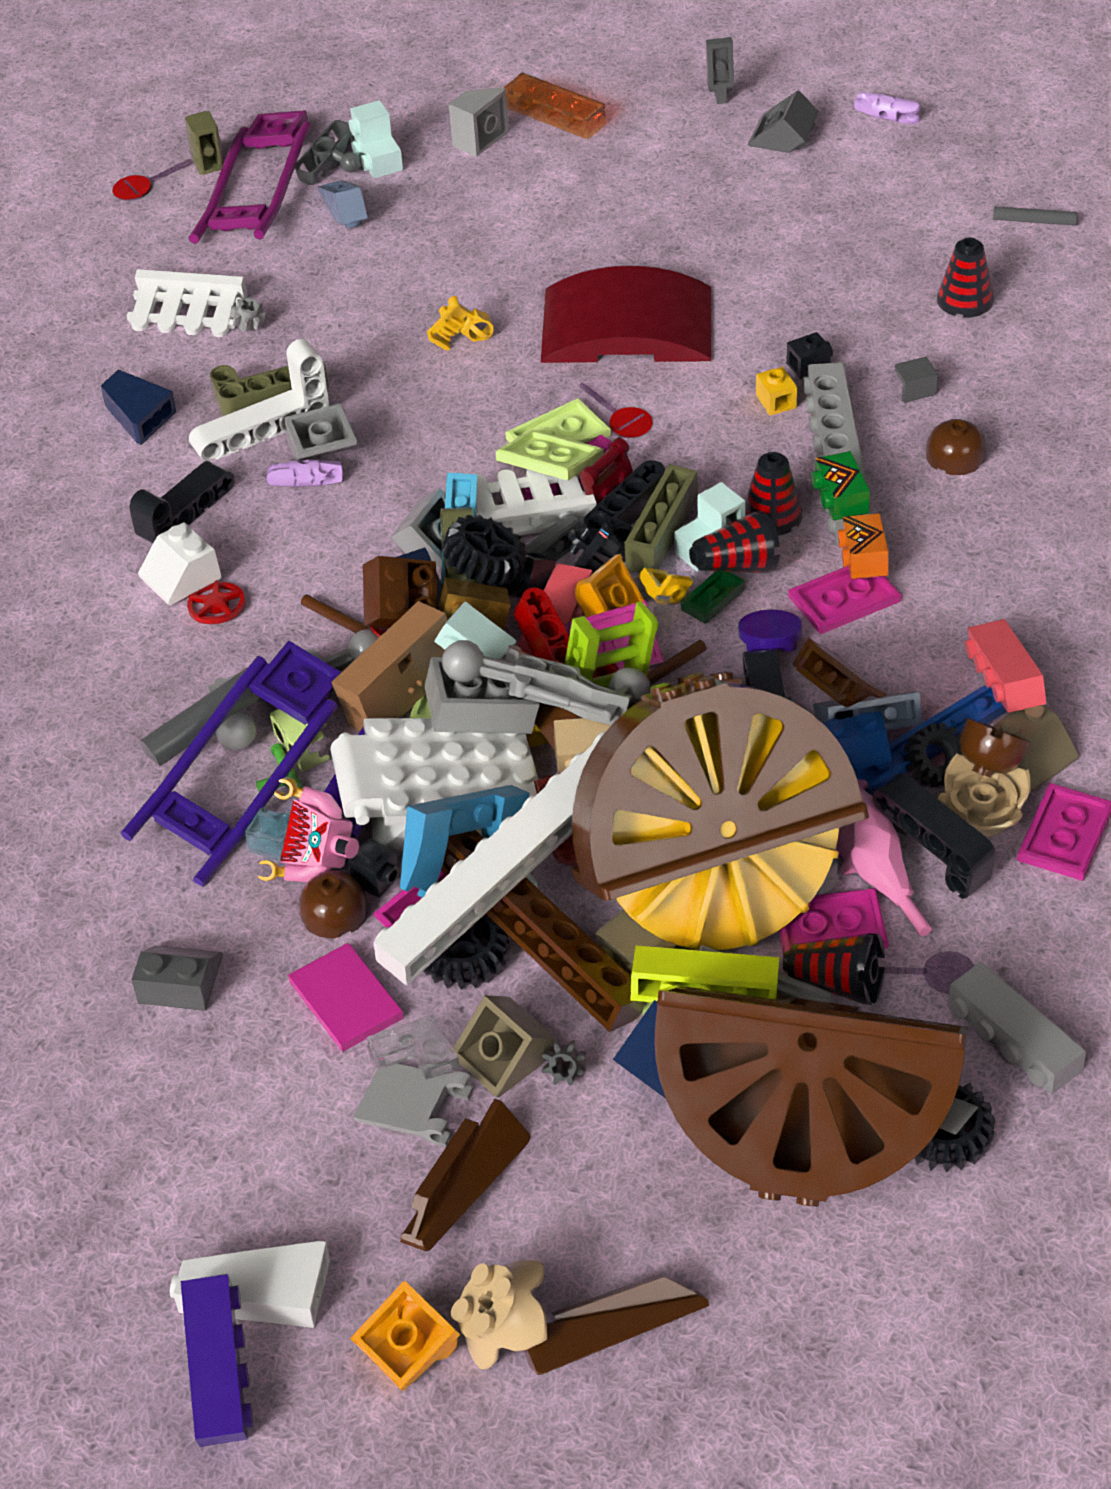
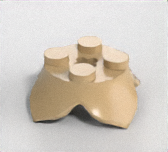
[937,753,1030,837]
[451,1260,547,1370]

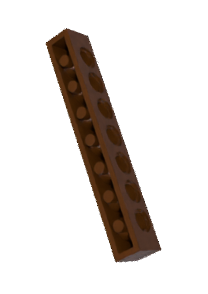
[441,830,646,1032]

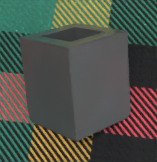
[895,357,938,403]

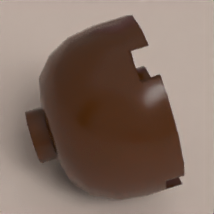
[926,419,986,475]
[960,718,1030,778]
[299,870,368,939]

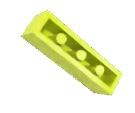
[631,945,779,1002]

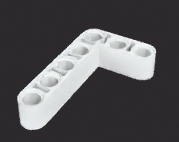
[189,339,329,462]

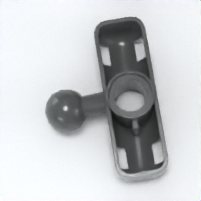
[295,120,361,185]

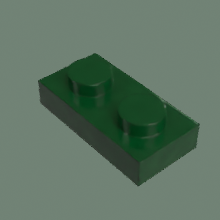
[681,571,745,624]

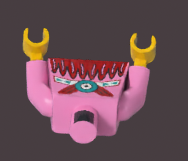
[258,777,359,882]

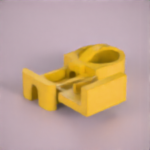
[427,296,494,351]

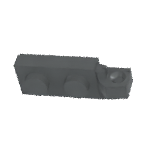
[706,37,734,104]

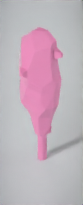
[836,780,932,936]

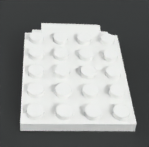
[330,718,541,825]

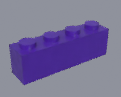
[180,1274,254,1447]

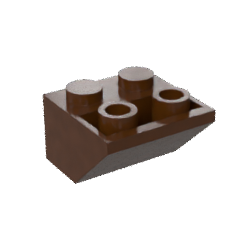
[363,556,437,628]

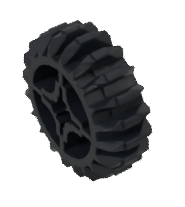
[442,515,527,587]
[423,913,510,990]
[915,1082,995,1173]

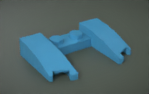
[400,785,530,898]

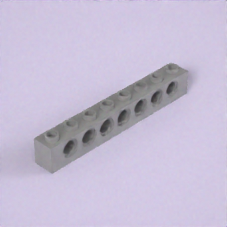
[803,362,872,544]

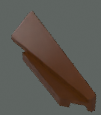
[400,1099,531,1251]

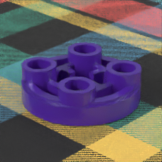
[738,609,802,652]

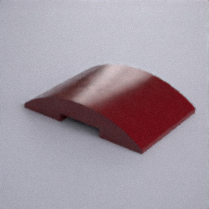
[541,266,711,363]

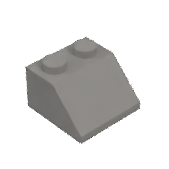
[449,87,509,157]
[284,403,357,460]
[390,488,446,568]

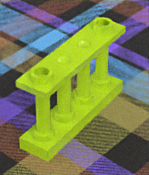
[565,601,658,688]

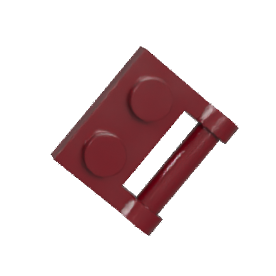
[579,438,633,505]

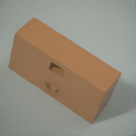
[331,601,448,732]

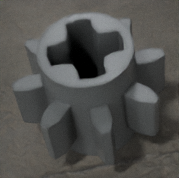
[542,1039,586,1086]

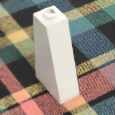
[170,1241,330,1328]

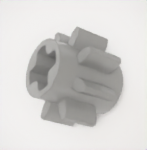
[230,297,266,332]

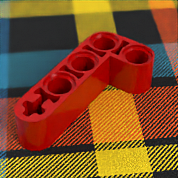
[514,587,620,689]

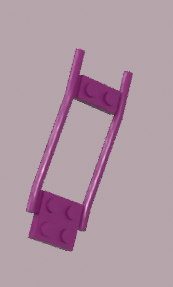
[189,110,312,244]

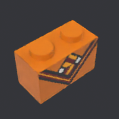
[837,513,888,579]

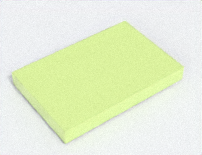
[505,398,611,444]
[496,429,604,480]

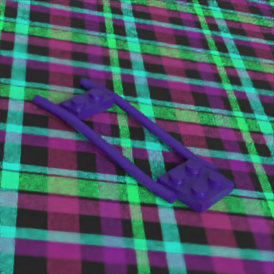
[121,640,341,887]

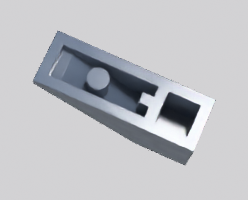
[317,180,368,228]
[813,691,923,730]

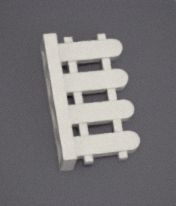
[127,269,248,337]
[475,469,596,535]

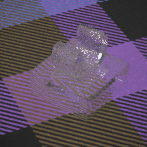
[648,595,680,634]

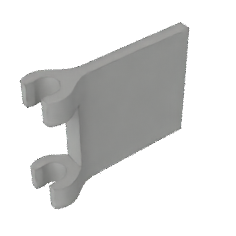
[353,1060,473,1147]

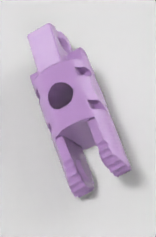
[854,92,920,125]
[266,459,343,487]

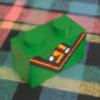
[811,451,870,521]

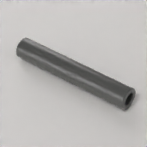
[993,206,1077,226]

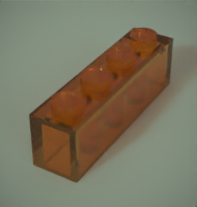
[504,72,606,140]

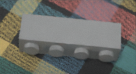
[948,962,1086,1095]

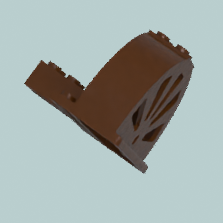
[654,985,969,1207]

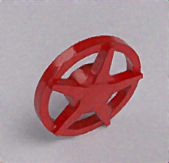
[187,580,245,624]

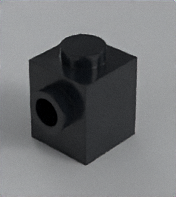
[786,332,833,380]
[506,551,557,597]
[348,837,400,898]

